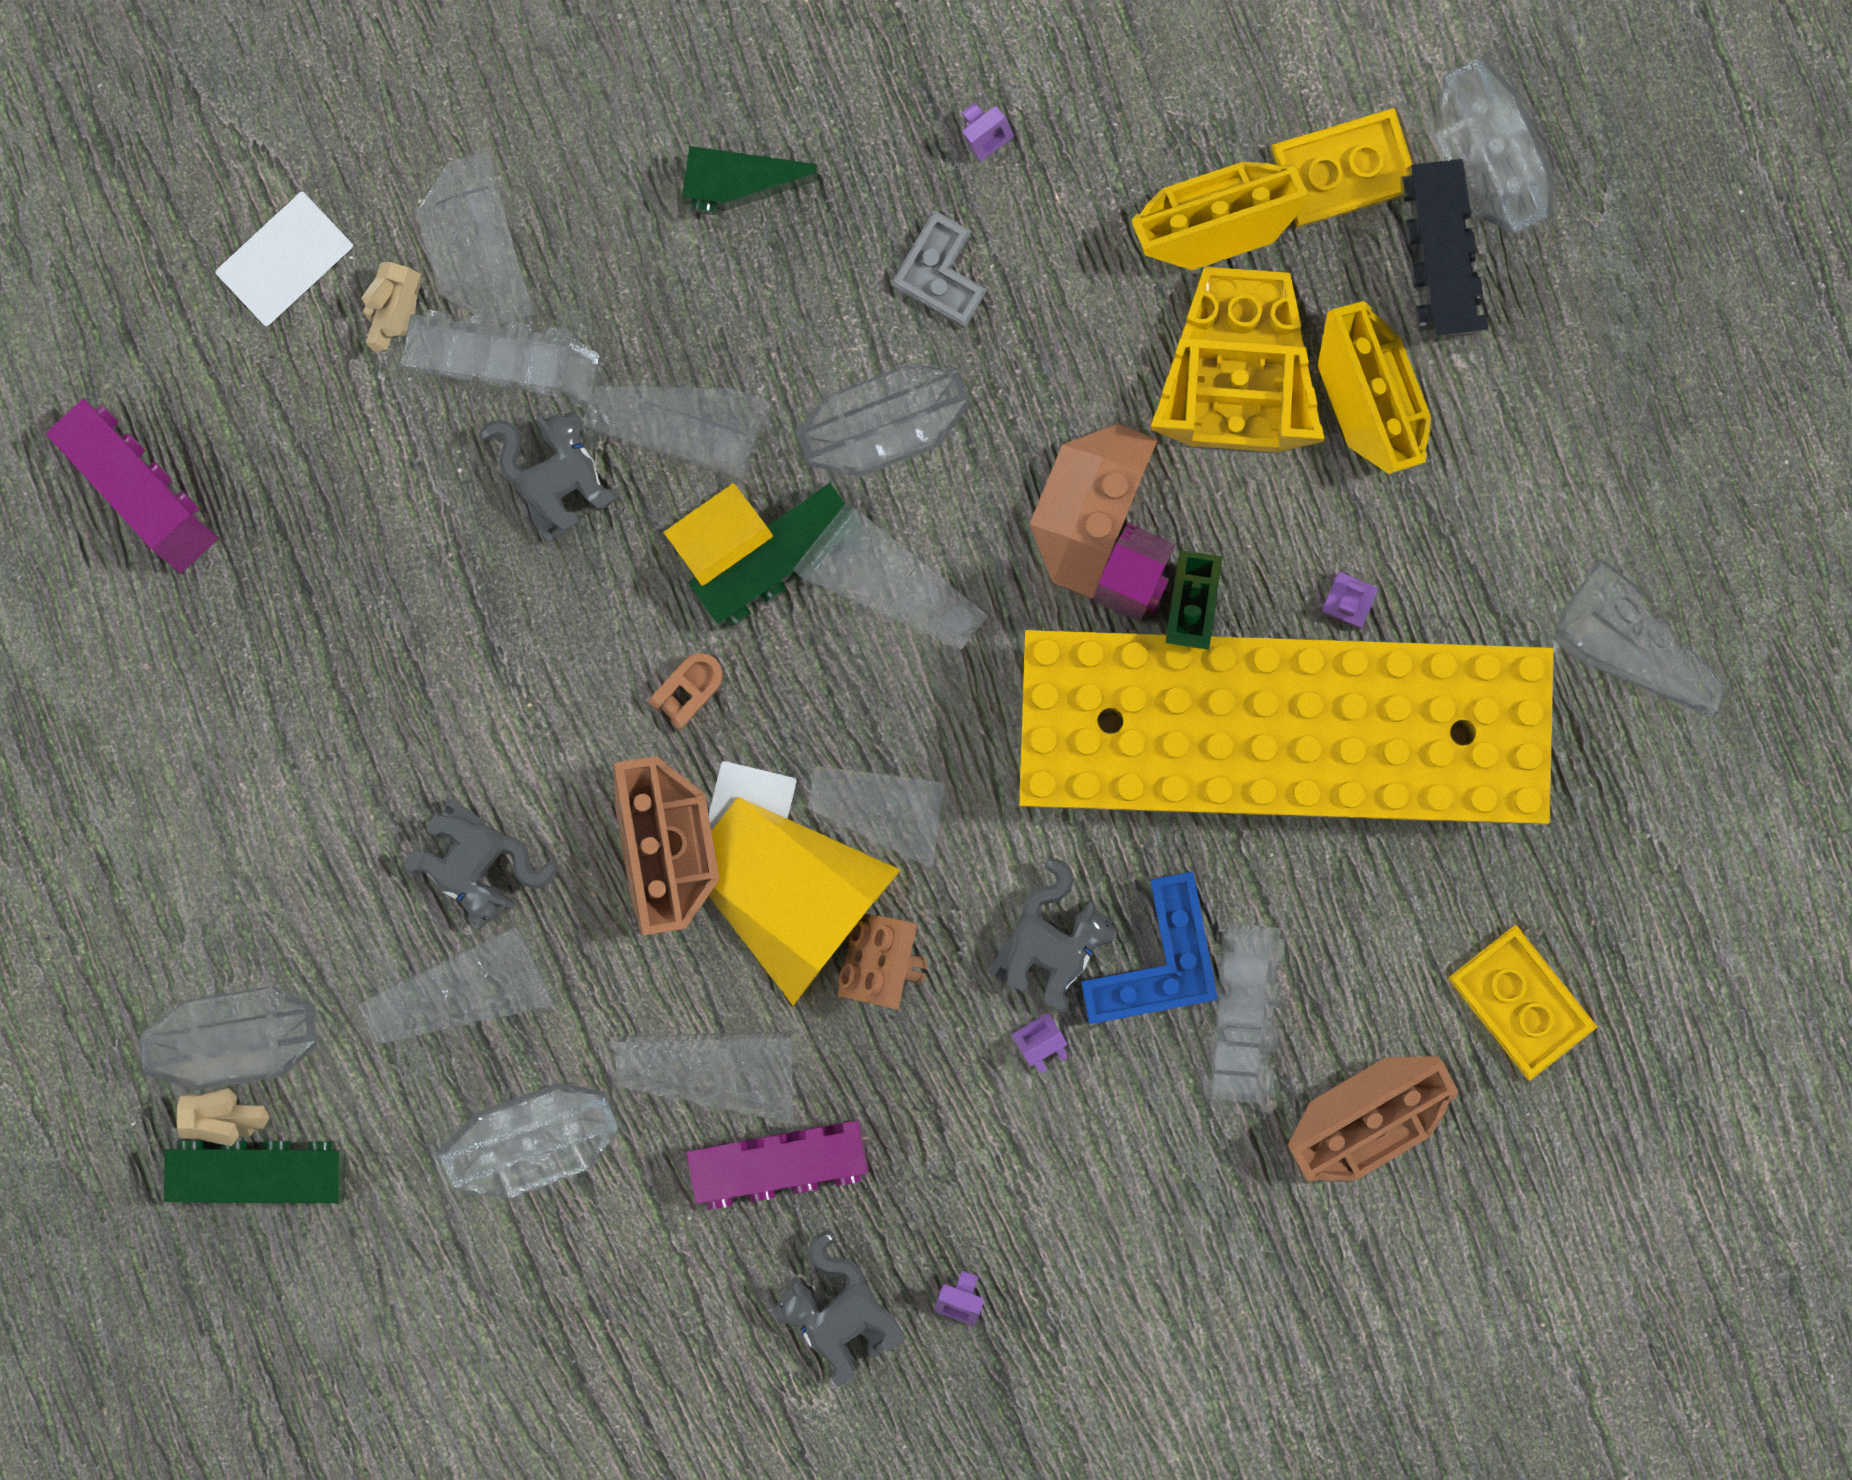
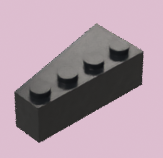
[1400,158,1489,340]

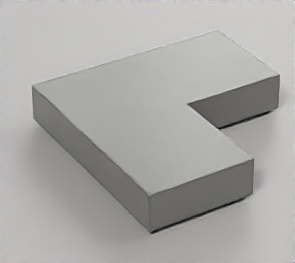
[891,210,987,329]

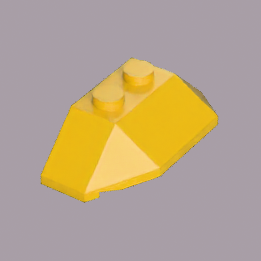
[1131,161,1310,270]
[1317,301,1431,474]

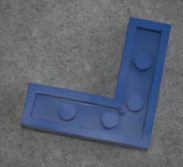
[1081,872,1218,1024]

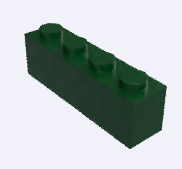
[688,483,861,629]
[163,1140,345,1204]

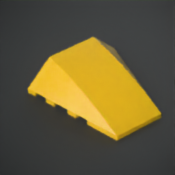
[1150,267,1324,453]
[708,797,901,1006]

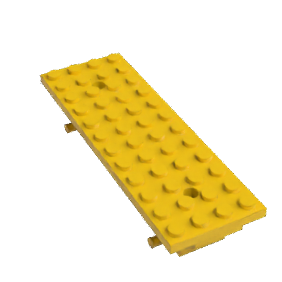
[1019,630,1554,825]

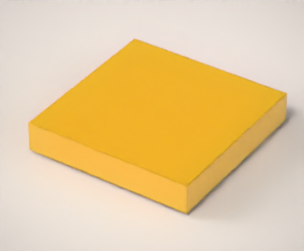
[663,483,773,586]

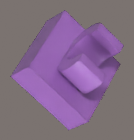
[961,103,1014,163]
[1320,572,1379,629]
[1011,1013,1068,1073]
[933,1271,985,1326]

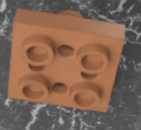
[837,913,928,1010]

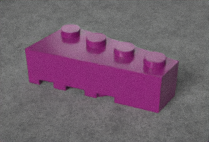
[45,398,219,574]
[1093,523,1175,622]
[686,1119,869,1210]

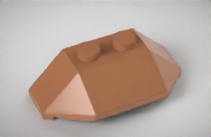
[1029,424,1158,599]
[613,756,719,936]
[1288,1056,1458,1181]

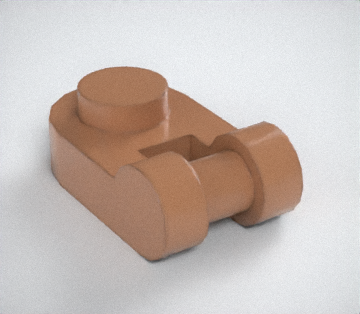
[648,653,723,731]

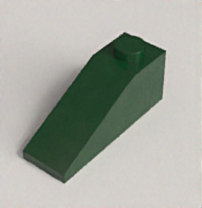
[682,146,819,215]
[1165,550,1223,650]

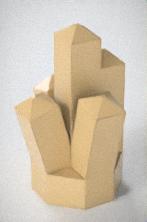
[361,262,422,352]
[177,1088,269,1146]

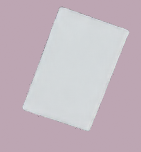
[215,192,353,326]
[709,761,797,830]

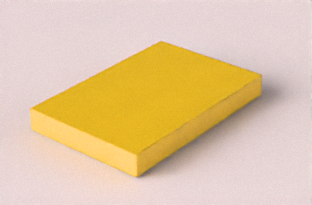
[1271,108,1413,229]
[1446,924,1597,1081]

